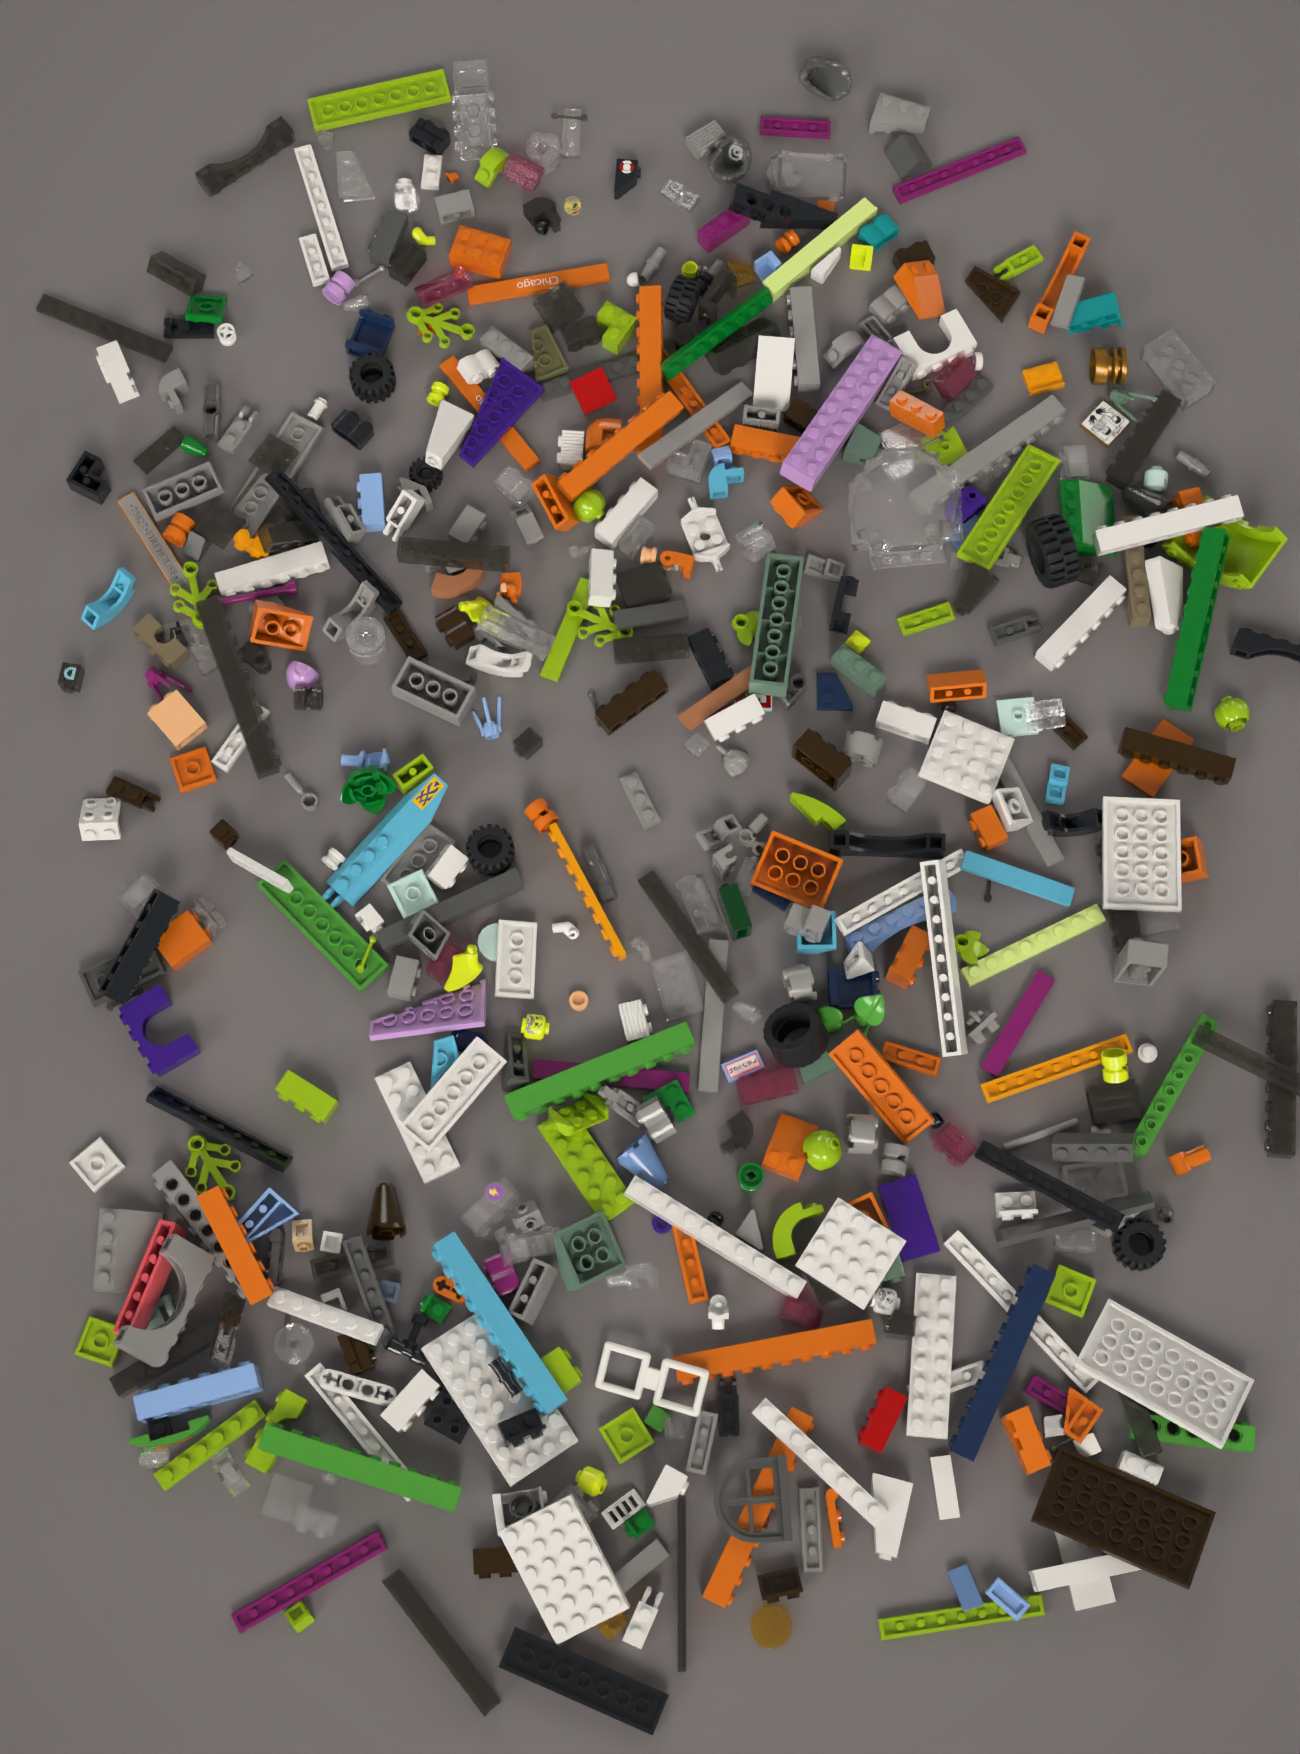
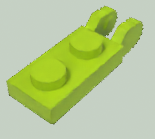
[993,245,1044,282]

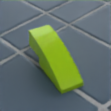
[789,792,846,831]

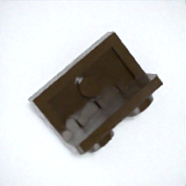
[757,1567,804,1604]

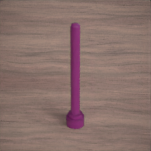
[208,580,298,608]

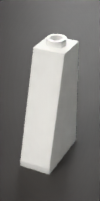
[425,400,474,470]
[1145,556,1183,635]
[871,1473,913,1561]

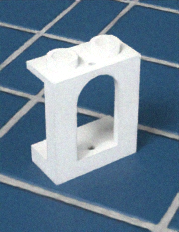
[492,1486,548,1537]

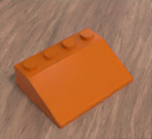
[750,830,844,909]

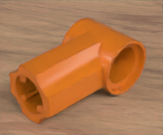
[1168,1144,1211,1177]

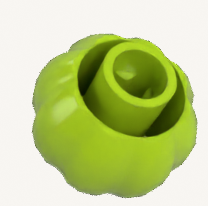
[573,489,606,522]
[1214,696,1250,732]

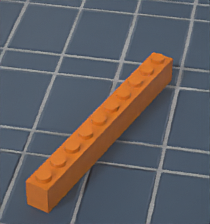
[636,285,664,464]
[673,1319,877,1385]
[702,1407,815,1608]

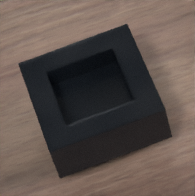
[148,1416,173,1441]

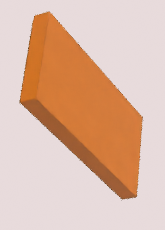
[1121,719,1194,798]

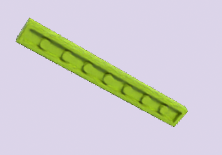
[877,1594,1045,1640]

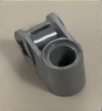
[773,674,807,710]

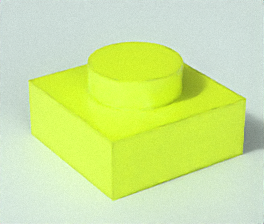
[844,630,871,656]

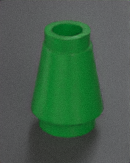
[180,435,209,458]

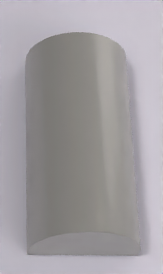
[142,461,224,523]

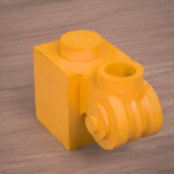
[233,529,276,560]

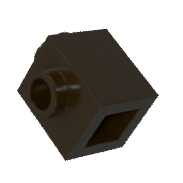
[209,818,239,851]

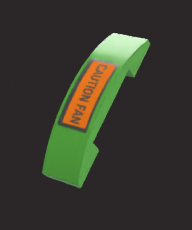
[128,1415,212,1448]

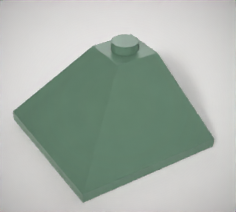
[553,1210,627,1292]

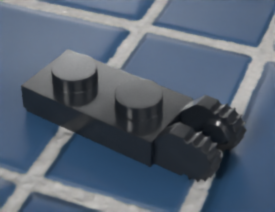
[718,1378,740,1437]

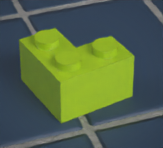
[597,301,637,356]

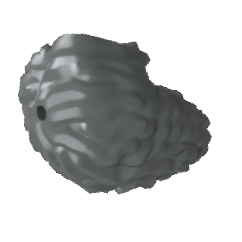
[799,56,852,101]
[709,135,753,185]

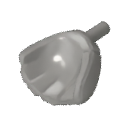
[716,744,750,777]

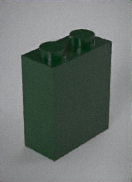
[718,882,752,941]

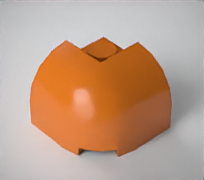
[584,418,622,457]

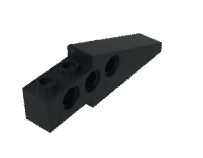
[728,183,838,229]

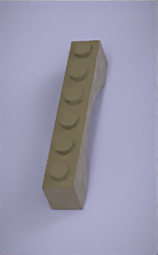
[1120,515,1151,627]

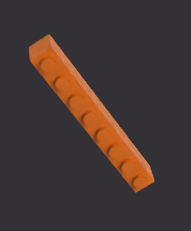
[557,391,684,502]

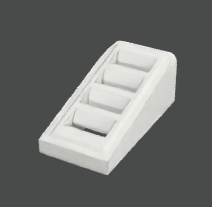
[811,247,841,284]
[601,1488,646,1530]

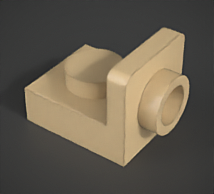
[292,1219,315,1252]

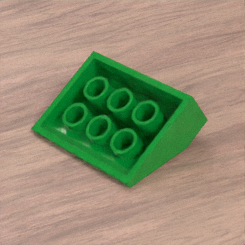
[1057,480,1117,556]

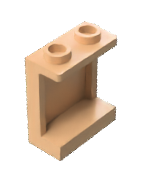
[147,689,207,751]

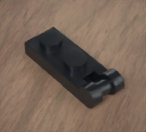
[163,317,215,339]

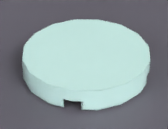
[478,923,498,962]

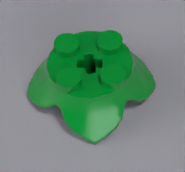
[340,765,397,815]

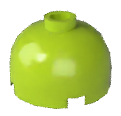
[803,1130,843,1171]

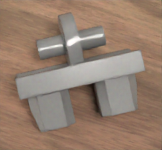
[965,1010,1000,1044]

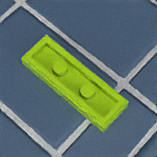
[896,601,956,637]

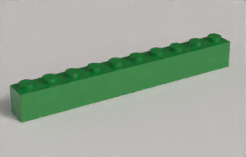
[1163,527,1231,712]

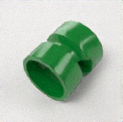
[737,1163,764,1193]

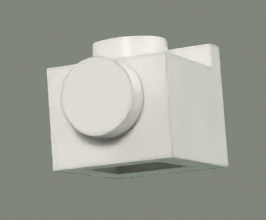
[355,903,386,936]

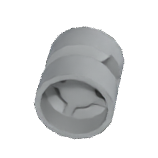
[880,1143,910,1177]

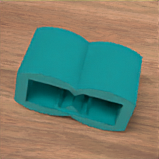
[858,213,900,253]

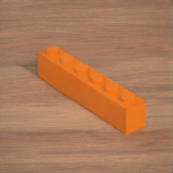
[196,1186,275,1306]

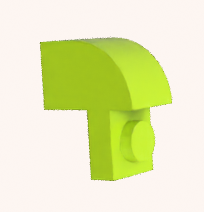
[474,147,513,188]

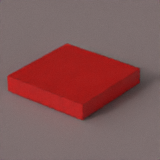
[569,366,618,416]

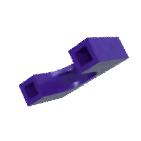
[119,984,201,1077]

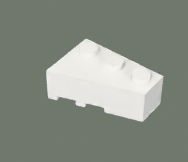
[96,340,140,404]

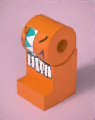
[660,551,695,579]

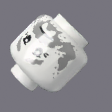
[869,1287,900,1315]

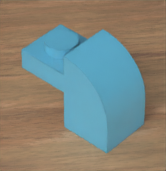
[708,463,744,499]

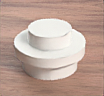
[1137,1043,1157,1063]

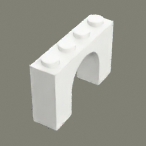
[892,309,977,381]

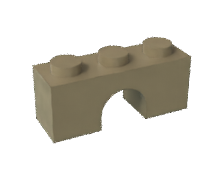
[132,613,190,671]

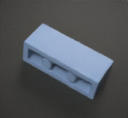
[356,473,386,532]

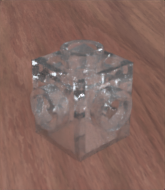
[394,186,421,214]

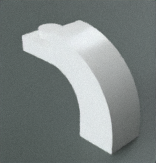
[466,644,533,677]

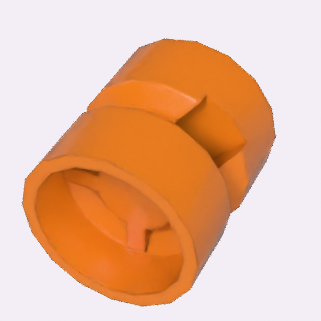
[162,512,196,547]
[524,798,559,834]

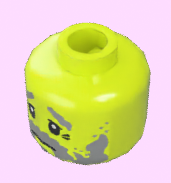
[521,1014,550,1040]

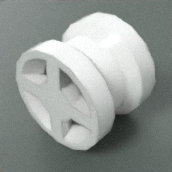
[217,323,237,346]
[321,847,345,871]

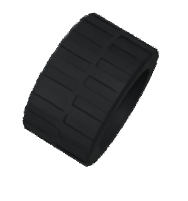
[763,1002,829,1068]

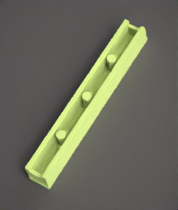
[762,197,878,303]

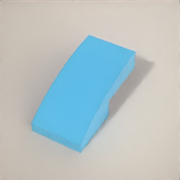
[1044,763,1070,806]

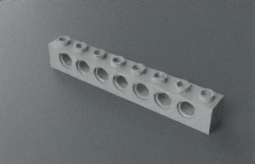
[152,1160,247,1299]

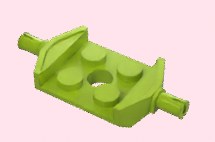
[540,1092,609,1136]

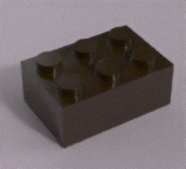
[792,728,852,792]

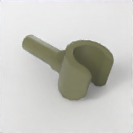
[908,379,933,395]

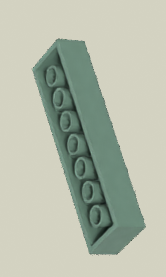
[749,553,804,698]

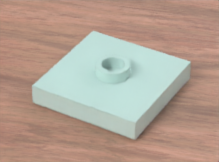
[996,697,1039,737]
[387,869,439,919]

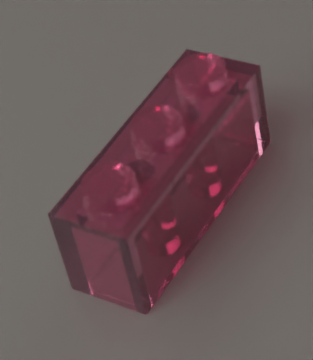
[413,267,473,309]
[735,1066,799,1107]

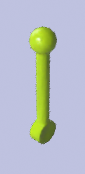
[356,935,377,973]

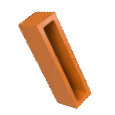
[730,424,800,462]

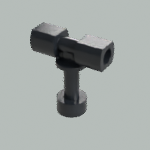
[385,1313,429,1366]

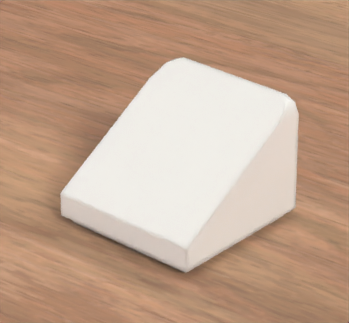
[1072,1432,1102,1457]

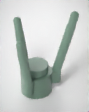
[1110,387,1158,423]

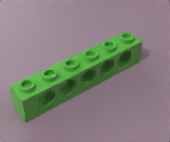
[1128,1409,1256,1453]

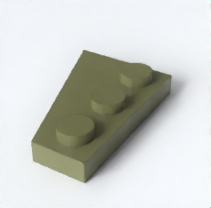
[530,324,569,383]

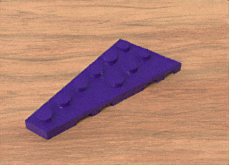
[459,357,544,468]

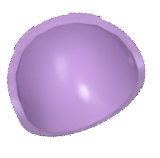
[286,661,319,692]

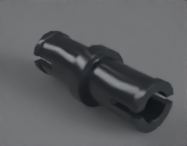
[488,1357,523,1398]

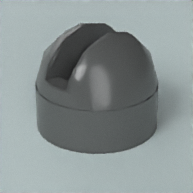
[1157,1206,1174,1224]

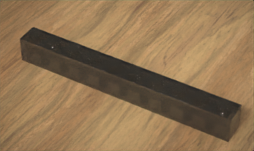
[195,596,282,779]

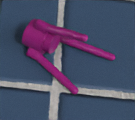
[145,667,193,701]

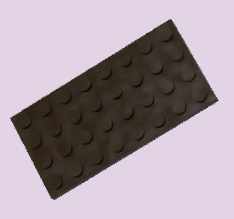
[1031,1446,1216,1590]

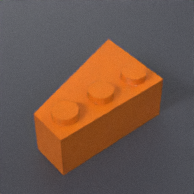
[1000,1405,1052,1476]

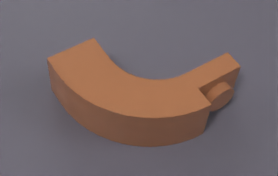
[431,547,486,599]

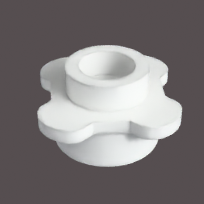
[395,178,414,192]

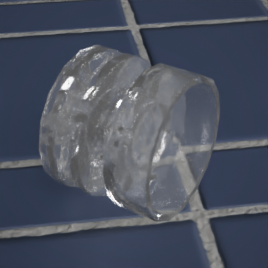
[346,617,388,665]

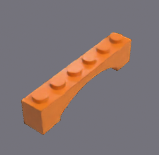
[1028,231,1091,334]

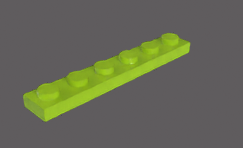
[153,1400,267,1491]

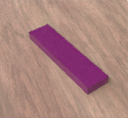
[760,116,831,140]

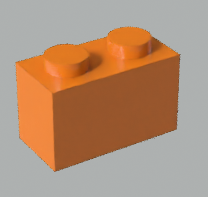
[968,804,1009,852]

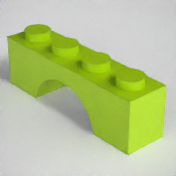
[244,1389,309,1475]

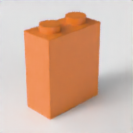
[158,910,213,971]

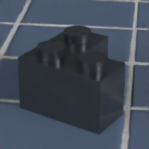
[66,451,111,505]

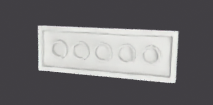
[399,1036,507,1153]
[375,1061,460,1184]

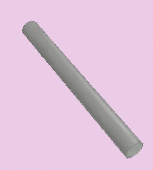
[1003,1118,1079,1151]

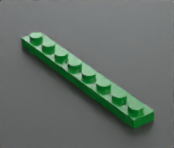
[660,286,773,381]

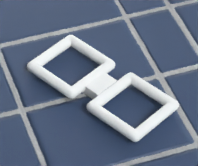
[595,1341,709,1417]

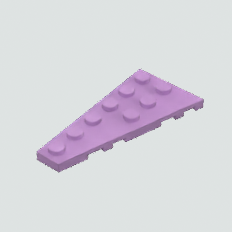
[369,978,488,1041]

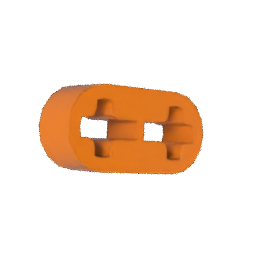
[433,1276,466,1303]

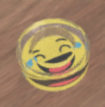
[564,196,582,215]

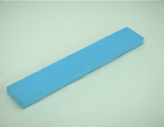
[960,850,1075,907]

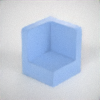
[753,251,782,281]

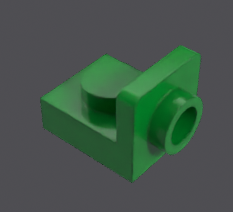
[419,1293,452,1324]
[623,1507,655,1539]

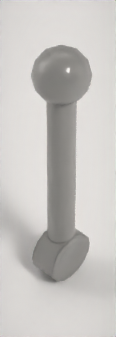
[353,264,385,287]

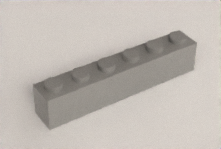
[786,286,820,393]

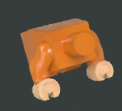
[496,572,522,605]

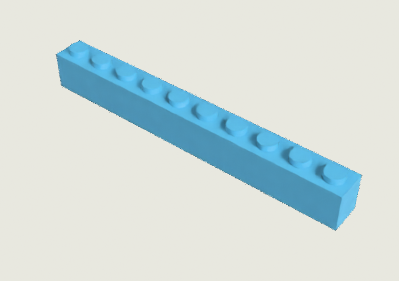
[431,1232,567,1417]

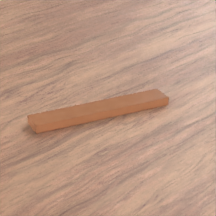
[678,665,752,732]

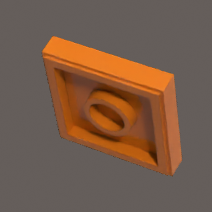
[169,746,218,794]

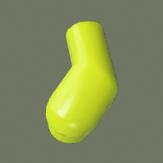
[412,227,436,245]

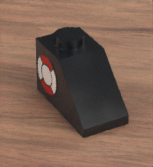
[614,159,641,199]

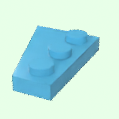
[430,1035,459,1090]

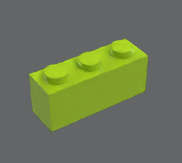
[275,1070,339,1124]

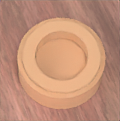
[569,991,589,1011]

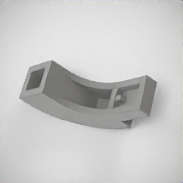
[322,580,380,642]

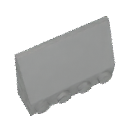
[93,1208,164,1293]

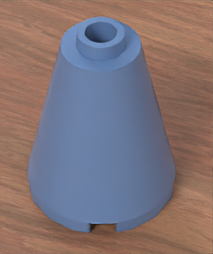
[615,1134,668,1189]

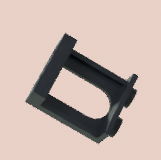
[829,576,859,635]

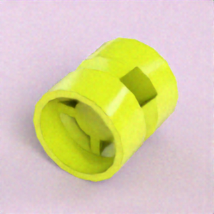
[1101,1048,1129,1083]

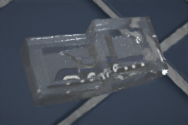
[660,179,701,213]

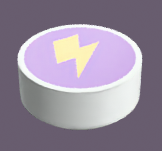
[972,352,983,371]

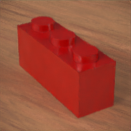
[857,1386,908,1454]

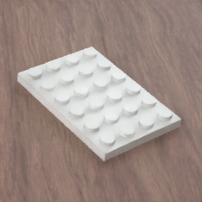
[1102,796,1182,912]
[498,1493,630,1645]

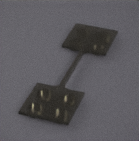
[193,433,300,550]

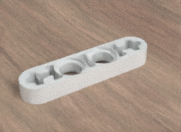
[318,1369,397,1406]

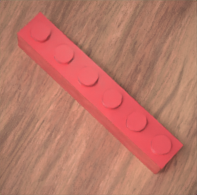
[113,1219,186,1335]

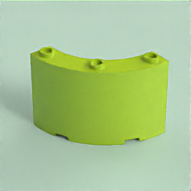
[1161,495,1288,590]

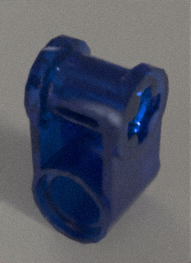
[451,1029,488,1052]

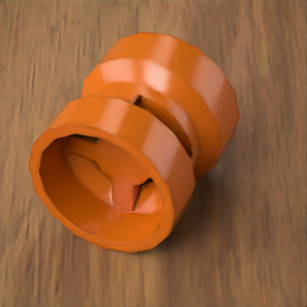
[775,229,800,254]

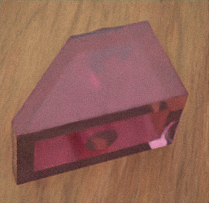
[779,1296,824,1330]

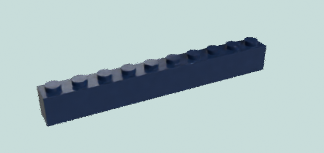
[949,1264,1056,1462]

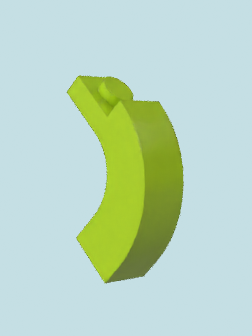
[772,1202,824,1262]

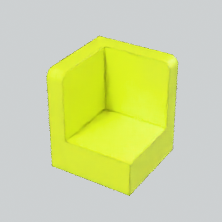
[849,244,873,271]

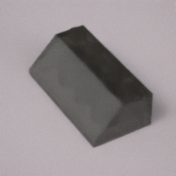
[704,316,781,375]

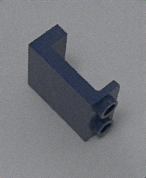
[345,309,395,358]
[827,966,881,1009]

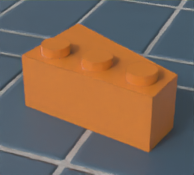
[885,925,930,990]

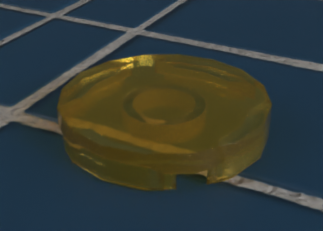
[751,1606,792,1649]

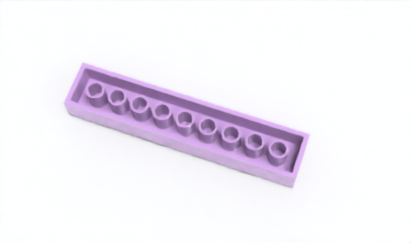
[779,334,903,492]

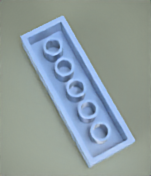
[133,1361,264,1424]

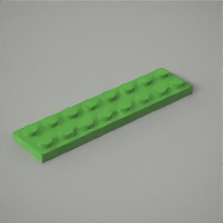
[256,859,389,993]

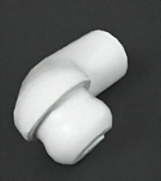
[552,922,579,939]

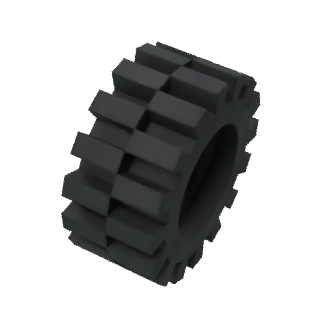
[409,456,443,492]

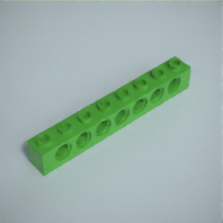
[1133,1013,1220,1159]

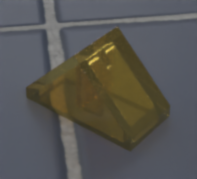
[726,261,759,290]

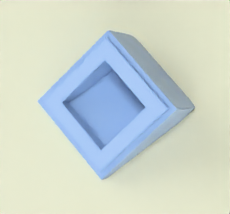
[711,446,733,469]

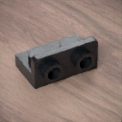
[497,1408,547,1448]

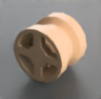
[640,546,657,566]

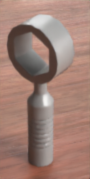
[284,772,319,811]

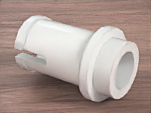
[307,397,328,422]

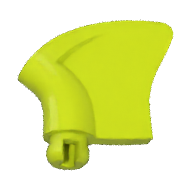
[458,596,507,628]
[444,944,483,992]

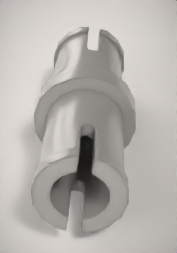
[639,246,667,282]
[1176,450,1212,480]

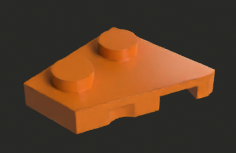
[1063,1387,1103,1445]

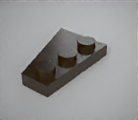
[965,266,1021,323]

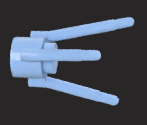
[472,696,502,740]

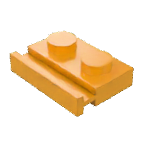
[1021,361,1065,396]

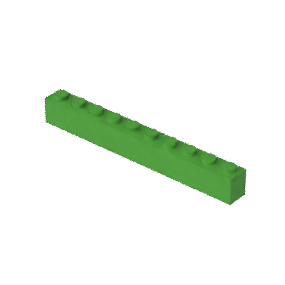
[504,1021,695,1121]
[258,1422,463,1513]

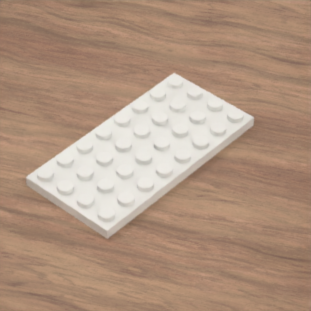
[1074,1299,1254,1449]
[421,1314,579,1487]

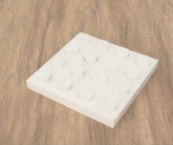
[918,710,1015,805]
[795,1197,906,1310]

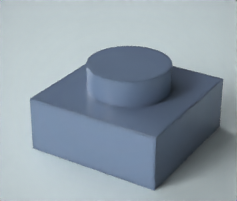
[380,1280,402,1304]

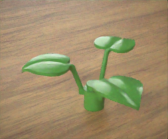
[815,994,885,1057]

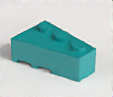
[1067,292,1124,334]

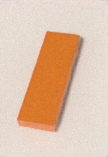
[881,1041,941,1077]

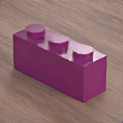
[697,209,750,254]

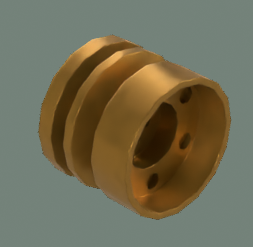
[1089,347,1128,385]

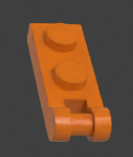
[824,1488,845,1549]

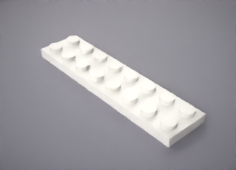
[906,1273,957,1439]

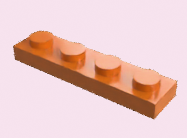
[672,1225,709,1305]

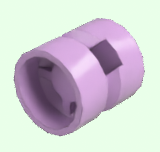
[322,271,355,305]

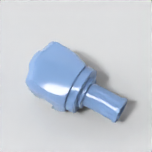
[341,748,390,774]

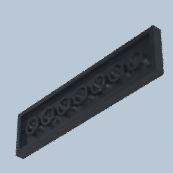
[498,1627,669,1735]

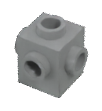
[511,1199,545,1234]

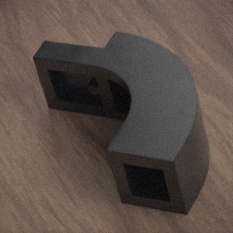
[1041,808,1102,837]

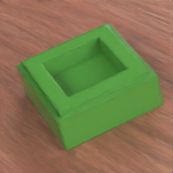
[643,1405,671,1434]

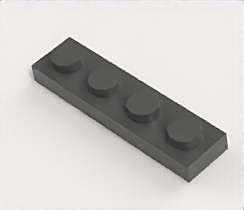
[942,374,994,433]

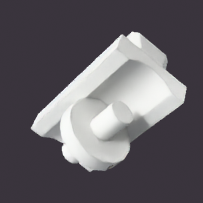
[708,1294,729,1329]

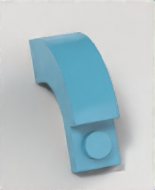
[81,567,136,630]

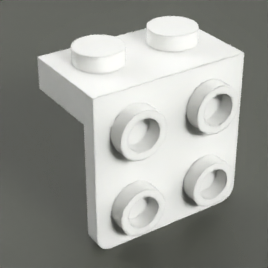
[78,797,121,841]

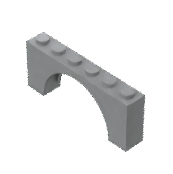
[113,1234,215,1367]

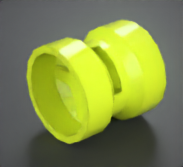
[426,382,450,407]

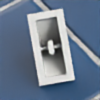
[843,942,875,979]

